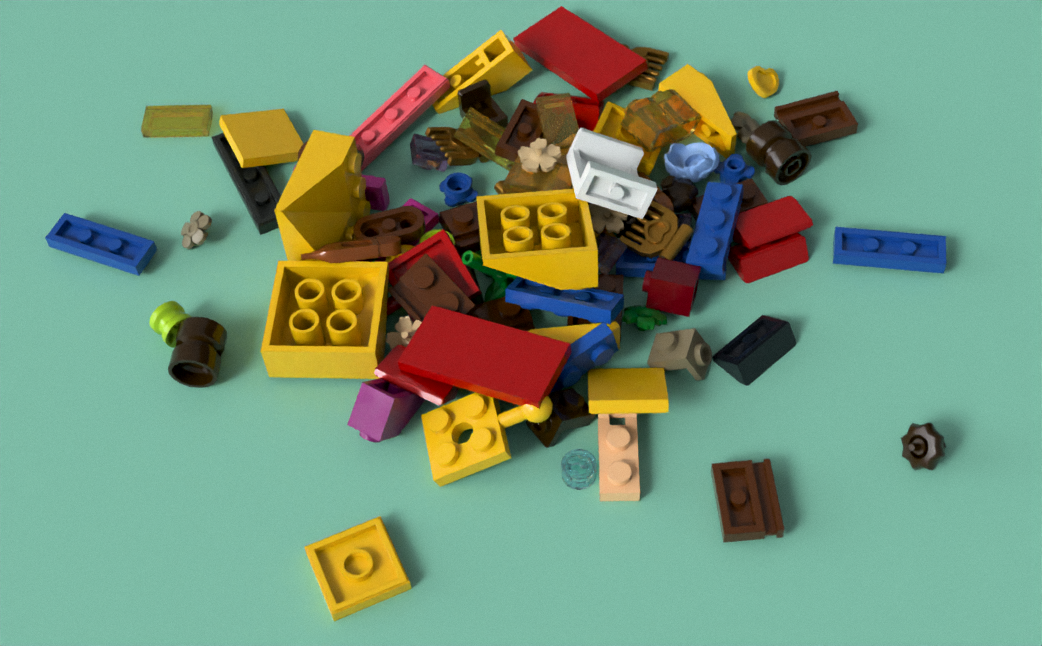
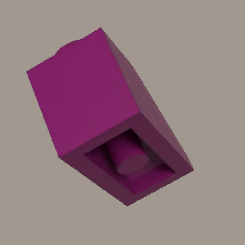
[347,378,426,443]

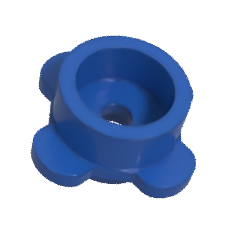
[714,154,755,184]
[439,173,478,207]

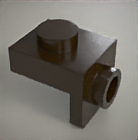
[458,79,508,139]
[526,388,595,448]

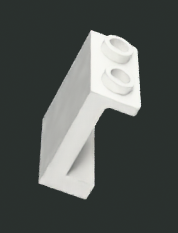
[566,128,658,219]

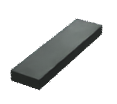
[212,133,281,235]

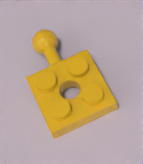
[421,392,553,487]

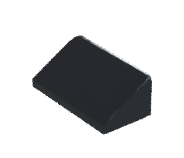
[712,315,796,386]

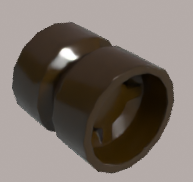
[746,120,812,185]
[168,317,227,388]

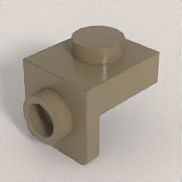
[647,328,712,381]

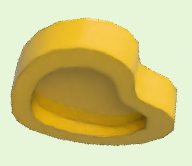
[748,66,779,98]

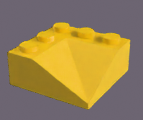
[274,130,370,261]
[476,188,598,290]
[260,261,389,379]

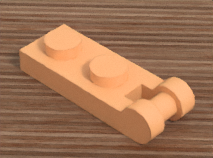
[597,414,640,501]

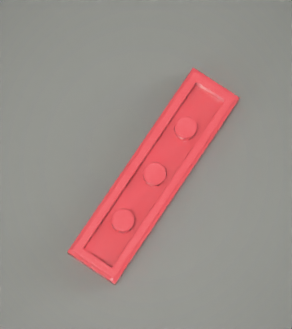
[349,65,451,172]

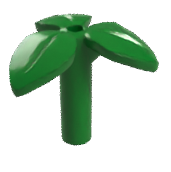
[462,250,517,302]

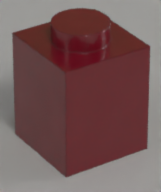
[642,257,701,317]

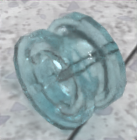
[561,449,597,490]

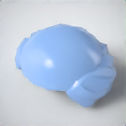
[664,142,720,183]

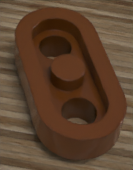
[353,206,426,245]

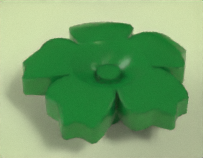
[622,305,667,331]

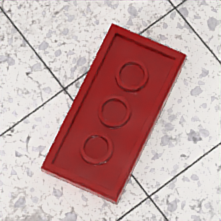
[513,6,648,103]
[397,305,572,409]

